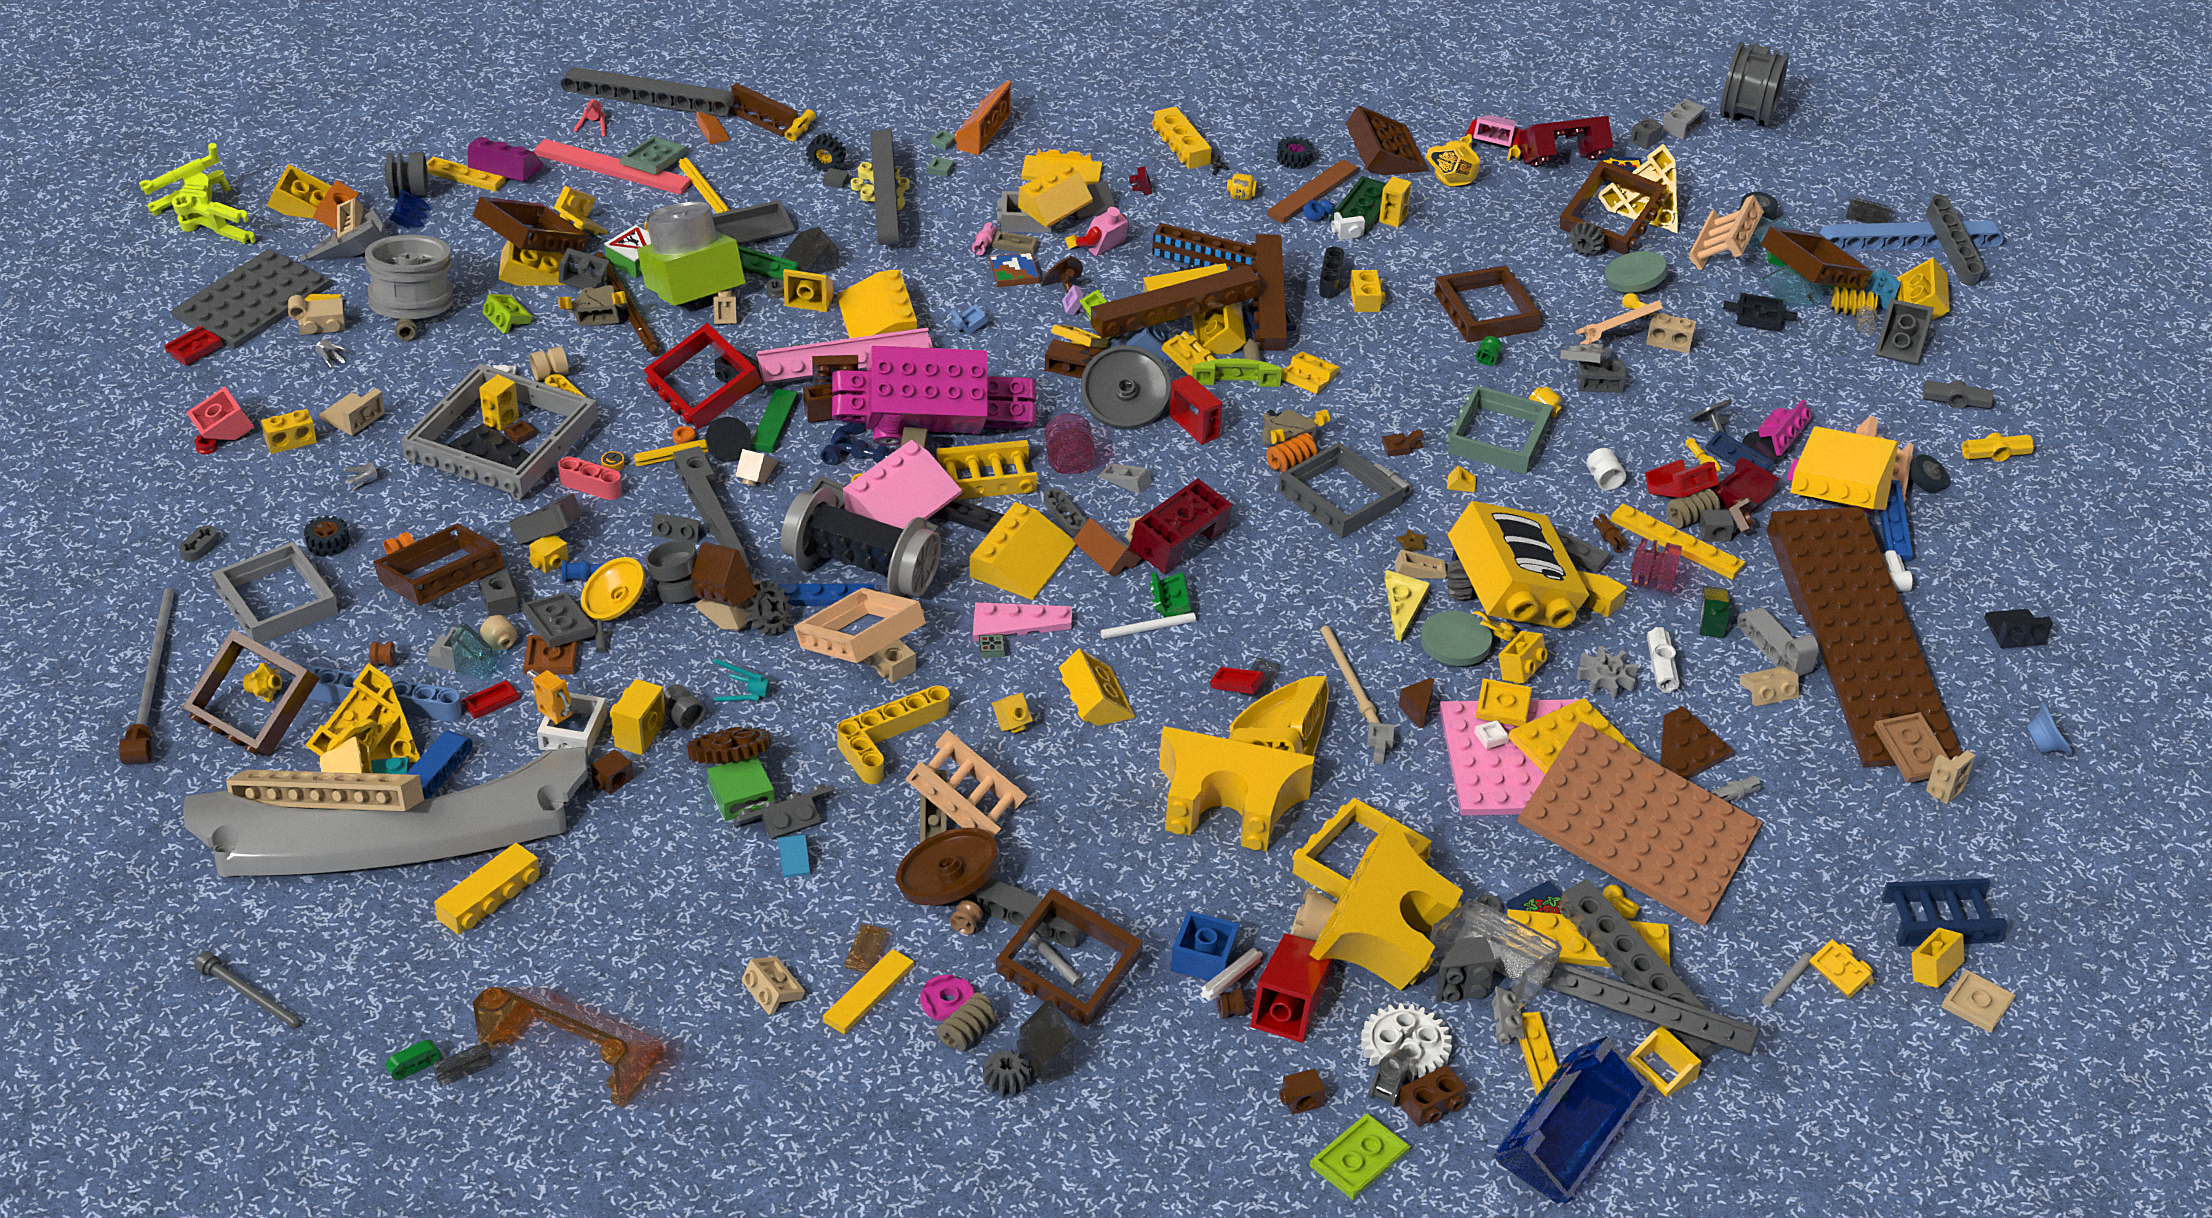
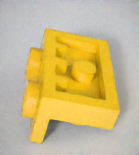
[1809,939,1874,999]

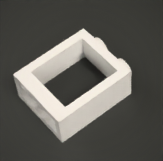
[537,692,607,757]

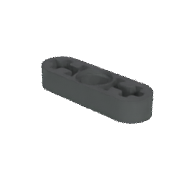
[1044,488,1087,537]

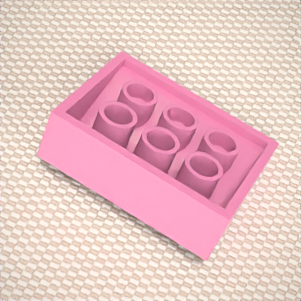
[843,440,962,529]

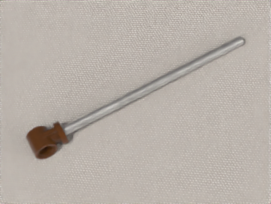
[119,588,174,764]

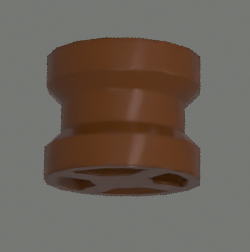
[1216,988,1244,1019]

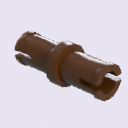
[1593,514,1628,553]

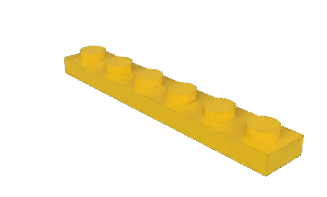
[1610,503,1745,580]

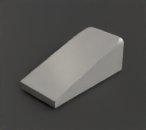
[1098,463,1152,494]

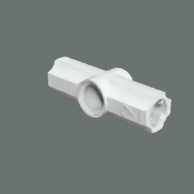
[1647,627,1679,693]

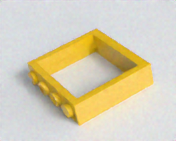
[1292,798,1432,899]

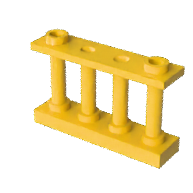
[936,440,1037,500]

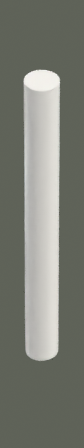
[1101,612,1196,639]

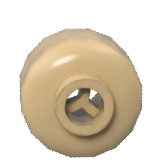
[480,615,517,651]

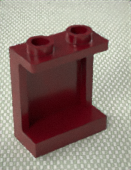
[1709,457,1780,514]

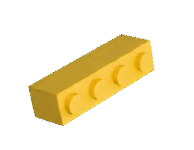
[434,843,540,935]

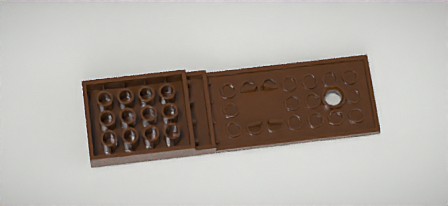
[1766,507,1962,768]

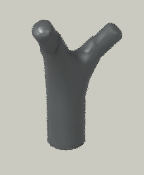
[594,619,612,653]

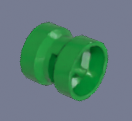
[1475,336,1503,366]

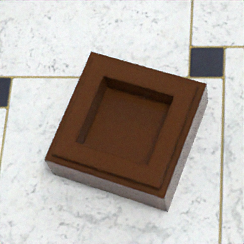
[504,420,537,445]

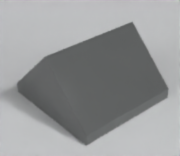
[1073,181,1115,220]

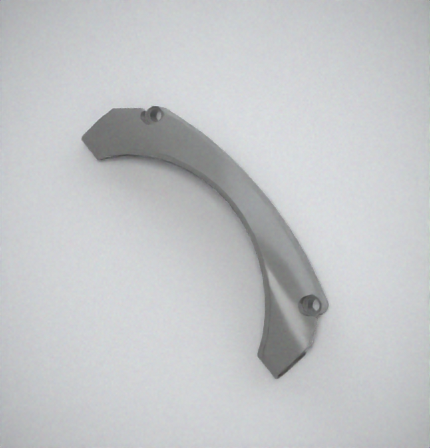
[183,747,589,877]

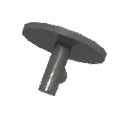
[1689,400,1732,434]

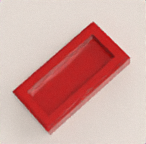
[1210,667,1265,694]
[462,680,520,720]

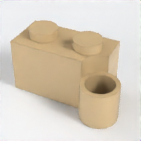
[288,295,345,335]

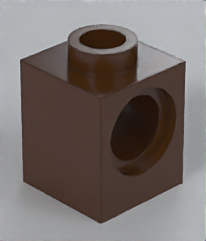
[591,749,634,795]
[1279,1068,1326,1115]

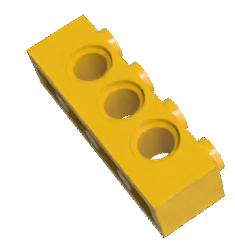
[1152,106,1212,169]

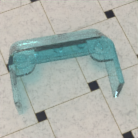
[1754,215,1823,307]

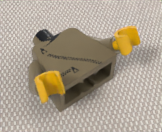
[558,283,628,326]
[1261,409,1331,447]

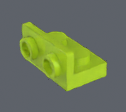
[482,294,533,334]

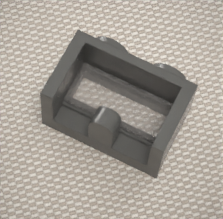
[559,248,609,289]

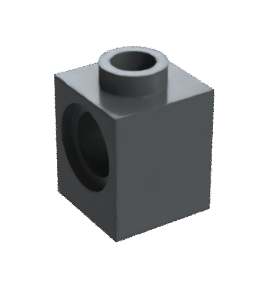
[1630,117,1663,150]
[1698,510,1736,542]

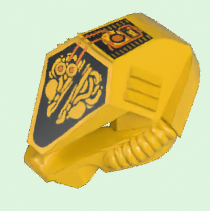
[1425,140,1480,187]

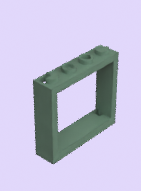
[1446,385,1553,474]

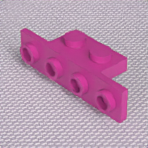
[1758,400,1811,456]

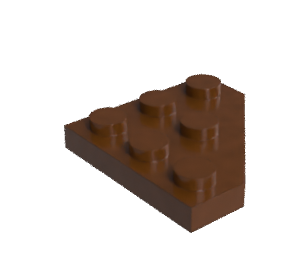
[1660,706,1734,780]

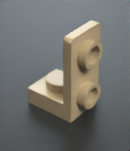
[714,290,737,324]

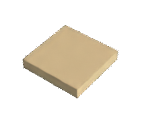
[1941,970,2016,1033]

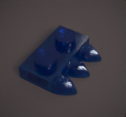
[389,190,430,229]

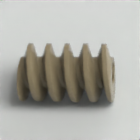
[1667,488,1720,528]
[936,992,996,1051]

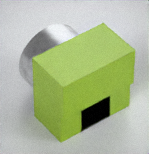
[637,202,745,306]

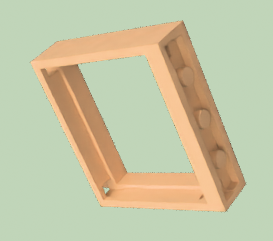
[794,588,926,663]

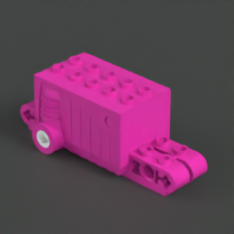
[832,346,1036,446]

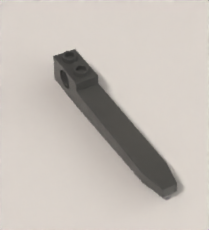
[673,446,751,577]

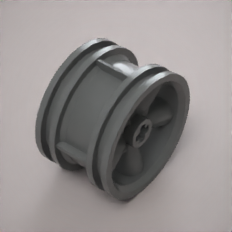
[1720,42,1790,127]

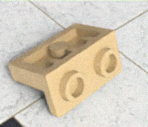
[1740,666,1799,706]
[1926,750,1976,804]
[742,956,805,1015]

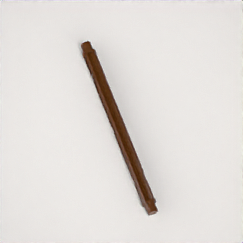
[594,252,661,357]

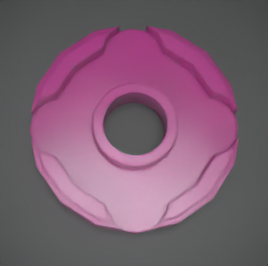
[920,974,975,1021]

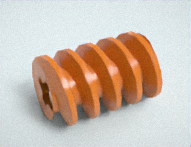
[1266,433,1318,473]

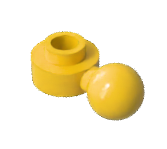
[1622,293,1653,318]
[1602,884,1639,920]

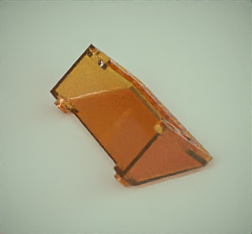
[473,986,664,1108]

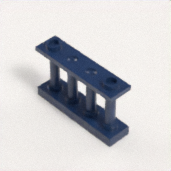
[1881,878,2008,947]

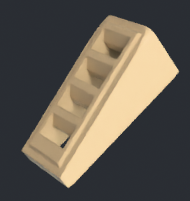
[337,198,363,239]
[1395,550,1447,579]

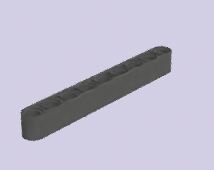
[561,67,735,116]
[871,128,900,246]

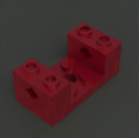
[1519,116,1613,167]
[1130,478,1233,574]

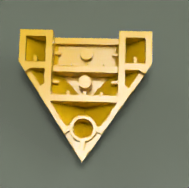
[1596,144,1678,234]
[305,663,420,763]

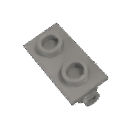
[1492,986,1524,1045]

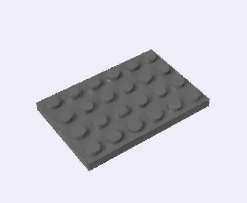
[171,249,331,350]

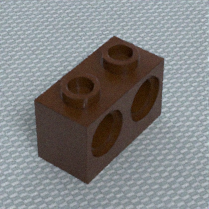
[1399,1064,1467,1127]

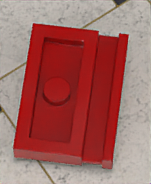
[164,325,222,366]

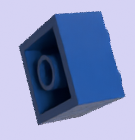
[1171,910,1240,981]

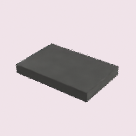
[521,592,596,648]

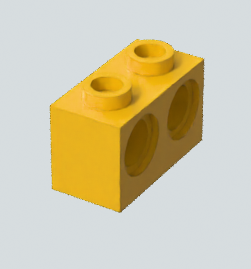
[1379,176,1412,228]
[1350,270,1385,312]
[479,374,519,431]
[261,409,317,454]

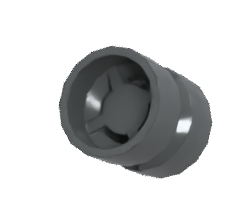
[664,684,706,731]

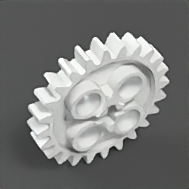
[1361,1003,1452,1082]

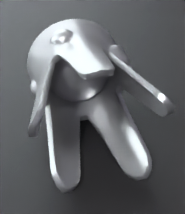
[315,339,347,369]
[342,462,380,491]

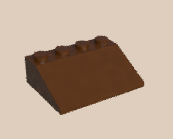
[1345,105,1428,175]

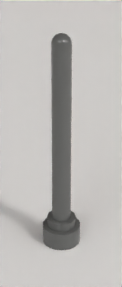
[194,951,301,1028]

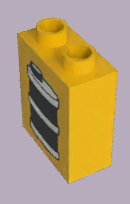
[1447,501,1589,628]

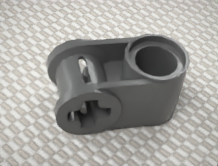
[1368,1049,1410,1107]

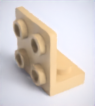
[319,388,385,436]

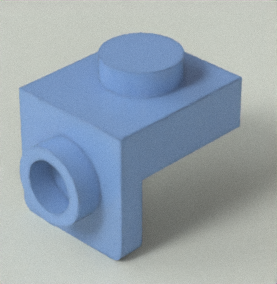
[950,304,989,335]

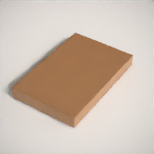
[1874,712,1951,783]

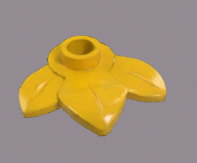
[1472,610,1517,641]

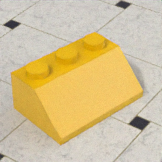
[1018,162,1093,228]
[1897,257,1950,320]
[1192,302,1246,354]
[1058,648,1135,726]

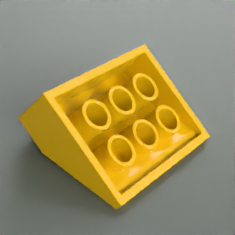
[836,269,917,338]
[1790,426,1899,510]
[970,502,1077,600]

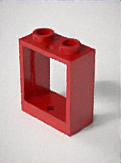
[1170,375,1223,445]

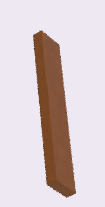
[1267,159,1359,224]

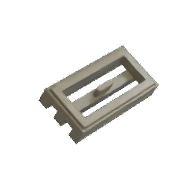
[992,231,1038,255]

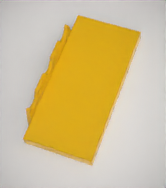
[1021,148,1102,185]

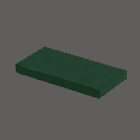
[1329,176,1387,234]

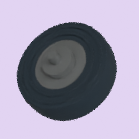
[1909,454,1948,493]

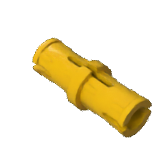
[785,109,816,142]

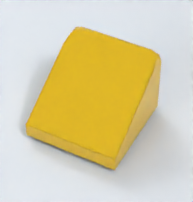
[1447,466,1476,492]

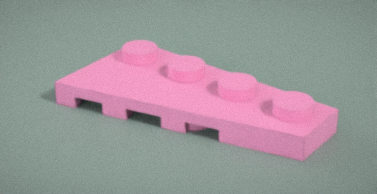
[973,602,1072,641]

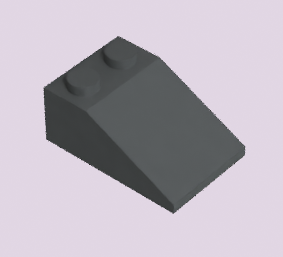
[1874,299,1934,365]

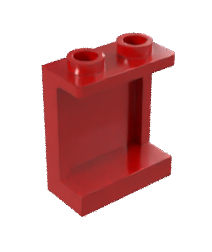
[1645,459,1719,498]

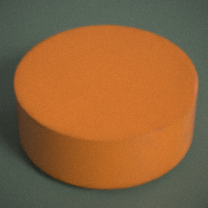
[672,426,696,445]

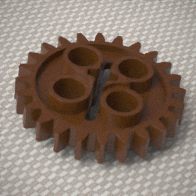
[687,726,772,764]

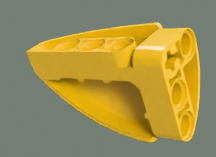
[1228,676,1329,756]

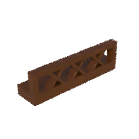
[729,83,798,137]

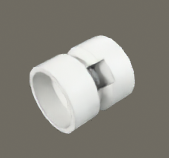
[1586,448,1626,490]

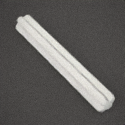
[1200,948,1263,1001]

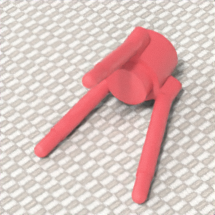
[574,99,606,137]

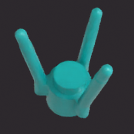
[713,659,770,702]

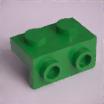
[1150,572,1192,618]

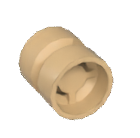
[529,346,569,382]

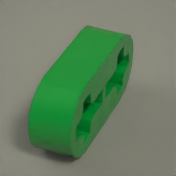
[385,1040,441,1081]

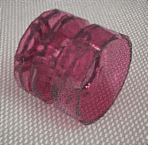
[1044,413,1096,474]
[1631,537,1682,594]

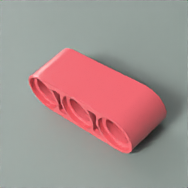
[558,457,622,500]

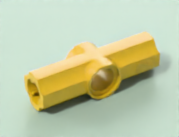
[1961,432,2034,462]

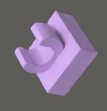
[1062,285,1085,315]

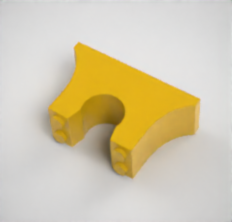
[1159,726,1315,851]
[1309,818,1463,991]

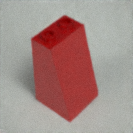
[1250,933,1334,1043]

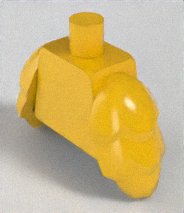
[320,718,377,773]

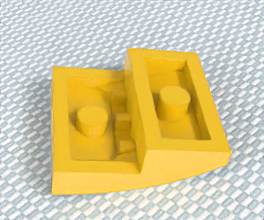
[1281,351,1340,394]

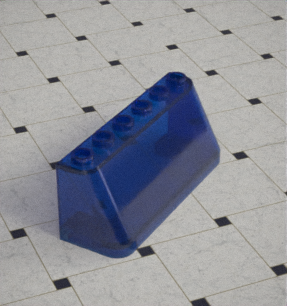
[1493,1036,1650,1204]

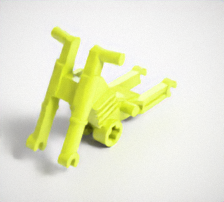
[139,143,256,244]

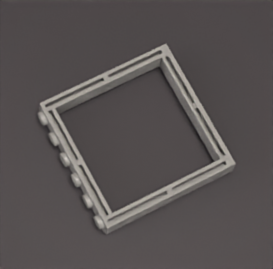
[401,364,598,501]

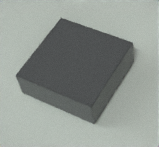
[823,168,849,189]

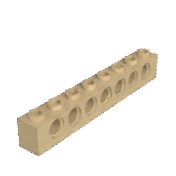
[226,770,424,811]

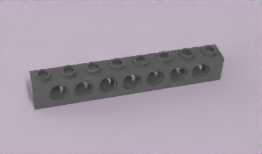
[1559,878,1724,1061]

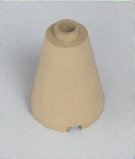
[1291,888,1336,942]

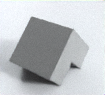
[427,627,470,672]

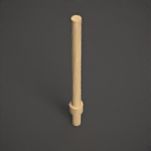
[1321,626,1380,723]

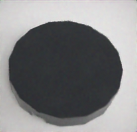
[705,417,752,462]
[1742,431,1787,464]

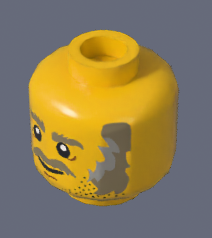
[1226,173,1257,201]

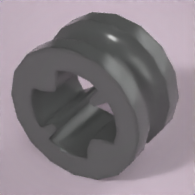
[767,279,784,298]

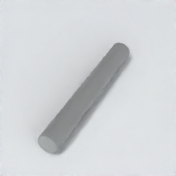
[1028,932,1082,987]
[1762,952,1813,1007]

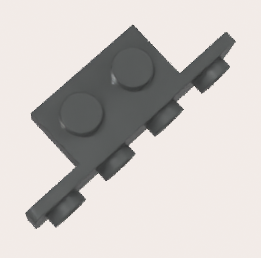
[733,784,835,840]

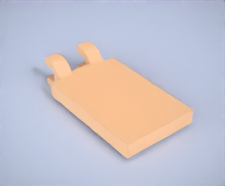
[1575,300,1663,344]

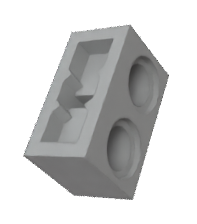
[1662,99,1706,139]

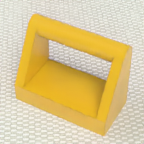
[1627,1027,1702,1098]

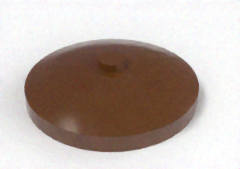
[896,828,1000,906]

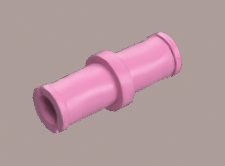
[972,222,997,255]

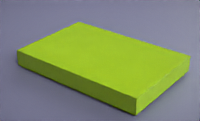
[1309,1113,1410,1200]

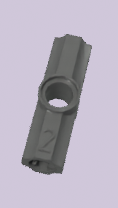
[1922,380,1993,409]

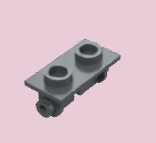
[652,513,703,543]

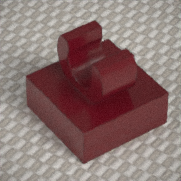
[1129,166,1152,195]

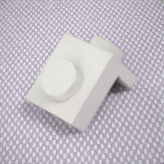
[1331,212,1365,240]

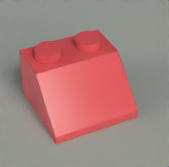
[186,387,254,440]

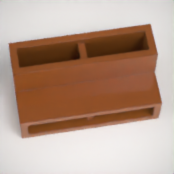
[1073,518,1141,577]

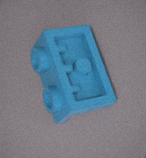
[1863,268,1901,310]

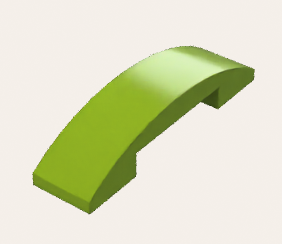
[1192,358,1282,387]

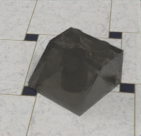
[781,227,839,274]
[1017,999,1075,1085]

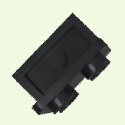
[1984,609,2053,648]

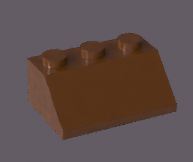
[691,542,757,607]

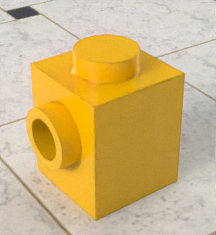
[529,533,569,573]
[992,692,1033,733]

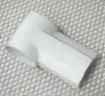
[1882,550,1912,592]

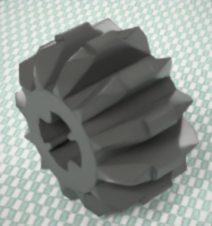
[1569,220,1605,257]
[1447,560,1473,600]
[983,1048,1030,1097]

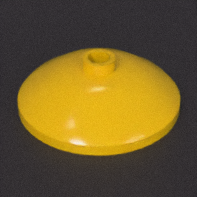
[581,557,646,621]

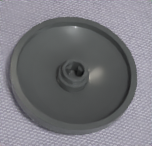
[1081,345,1171,429]

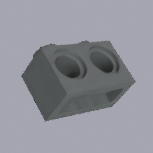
[1576,360,1626,393]

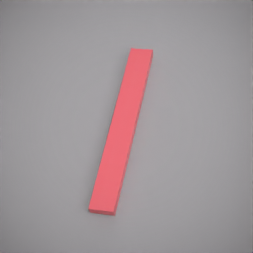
[534,139,691,195]

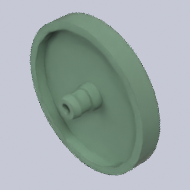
[1605,251,1668,293]
[1420,611,1492,666]

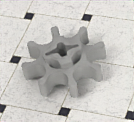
[1576,646,1638,698]

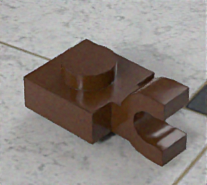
[1382,429,1424,457]

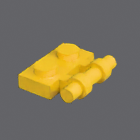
[1161,331,1216,376]

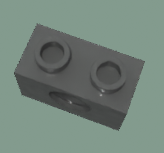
[477,566,521,617]

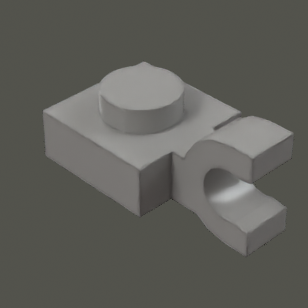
[1367,722,1394,764]

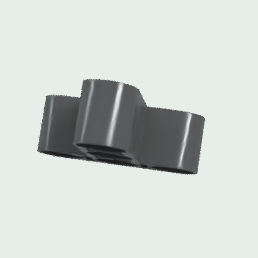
[508,493,583,544]

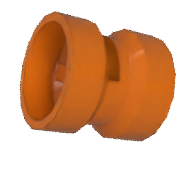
[383,531,415,555]

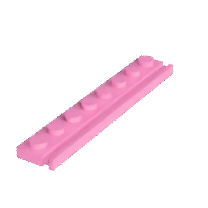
[756,328,933,385]

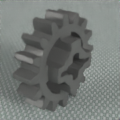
[743,581,793,635]

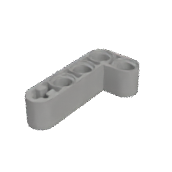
[1737,607,1818,677]

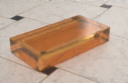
[845,923,887,973]

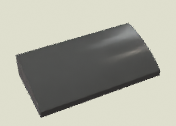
[712,200,795,245]

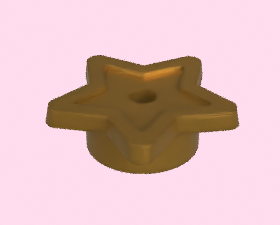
[1396,529,1426,552]

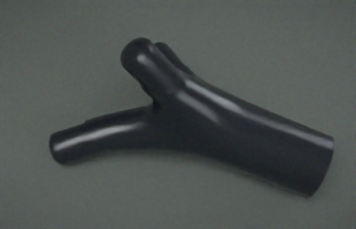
[1211,152,1229,176]

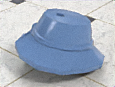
[2027,701,2073,755]

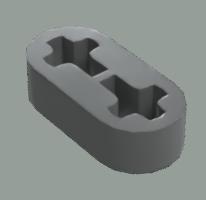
[179,525,218,562]

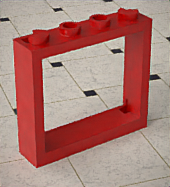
[643,323,763,430]

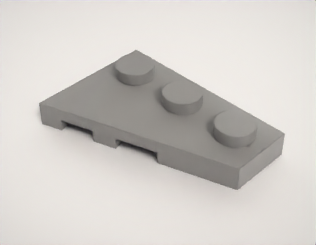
[1560,343,1611,363]

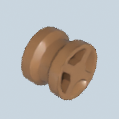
[950,900,983,935]

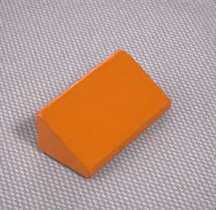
[696,111,729,144]

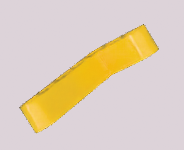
[837,685,949,784]

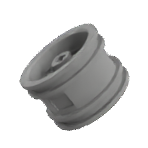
[365,235,453,319]

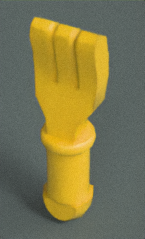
[1685,438,1721,472]

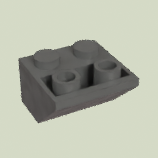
[1435,936,1495,1002]

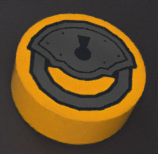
[601,451,625,471]

